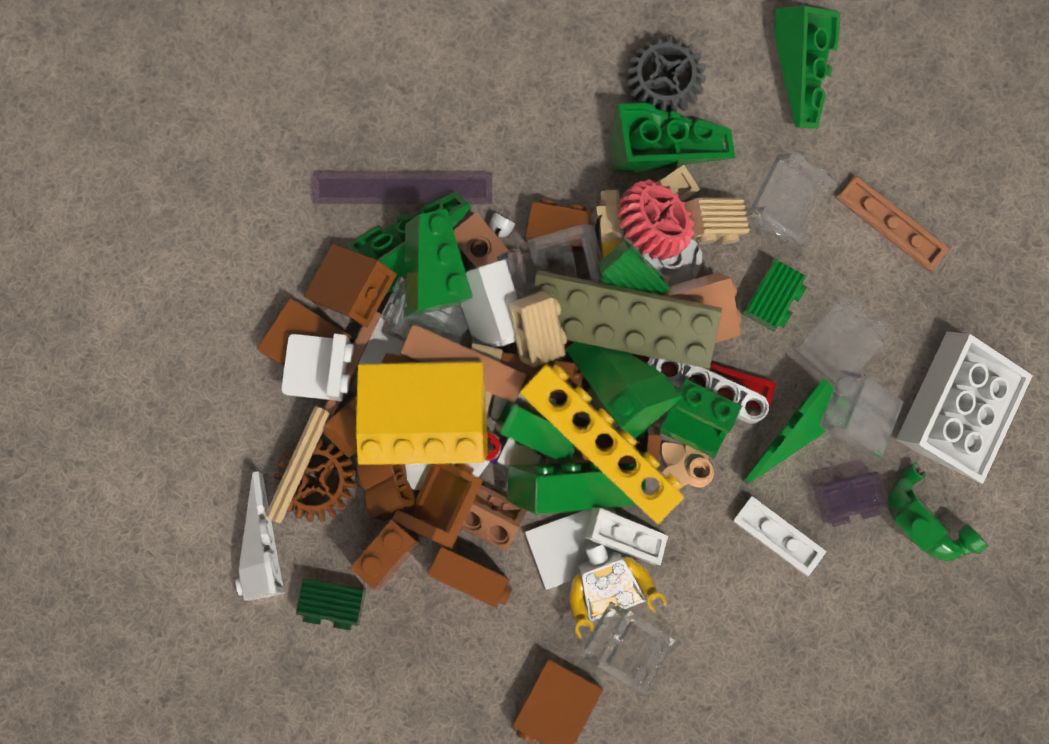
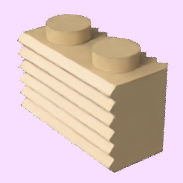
[684,198,750,245]
[508,291,567,367]

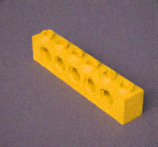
[520,363,684,524]

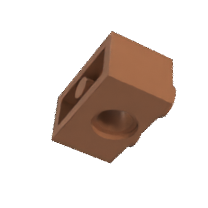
[453,212,515,271]

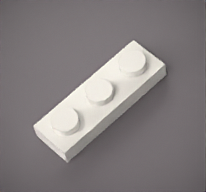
[733,496,827,577]
[584,507,668,565]

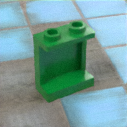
[660,379,742,458]

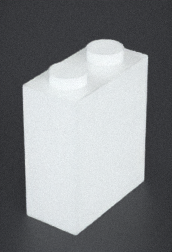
[461,260,518,348]

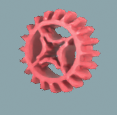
[616,179,694,261]

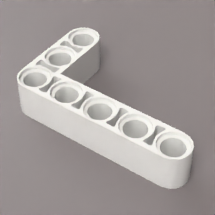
[603,352,769,427]

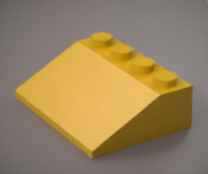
[356,361,488,464]

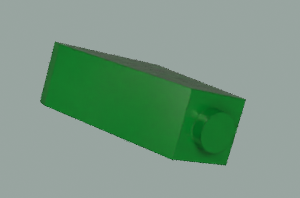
[495,401,576,462]

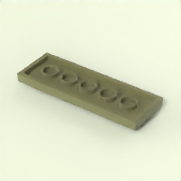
[533,270,722,369]

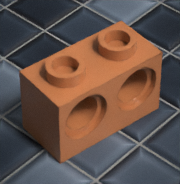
[461,485,527,552]

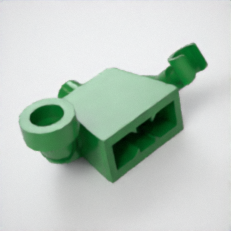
[888,462,989,562]

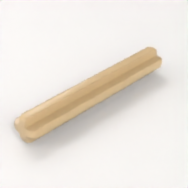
[265,407,330,523]

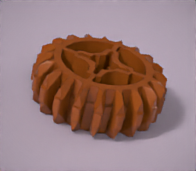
[273,439,357,522]

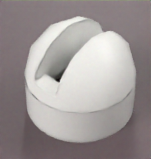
[489,213,516,238]

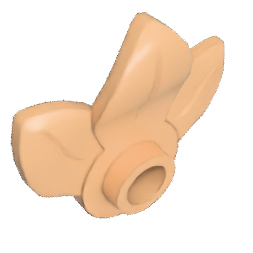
[661,442,714,487]

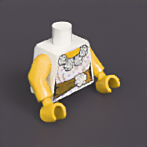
[569,542,667,639]

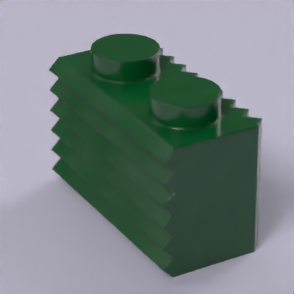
[296,577,366,631]

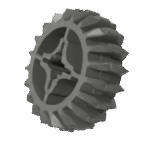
[626,35,706,112]

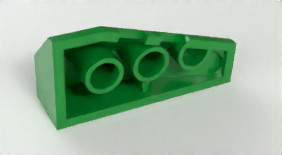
[774,6,840,129]
[609,103,736,173]
[346,192,471,294]
[566,342,683,438]
[743,378,849,485]

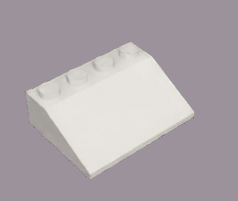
[896,332,1033,484]

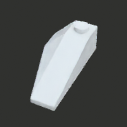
[236,471,285,601]

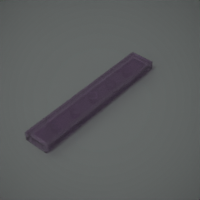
[313,173,492,205]

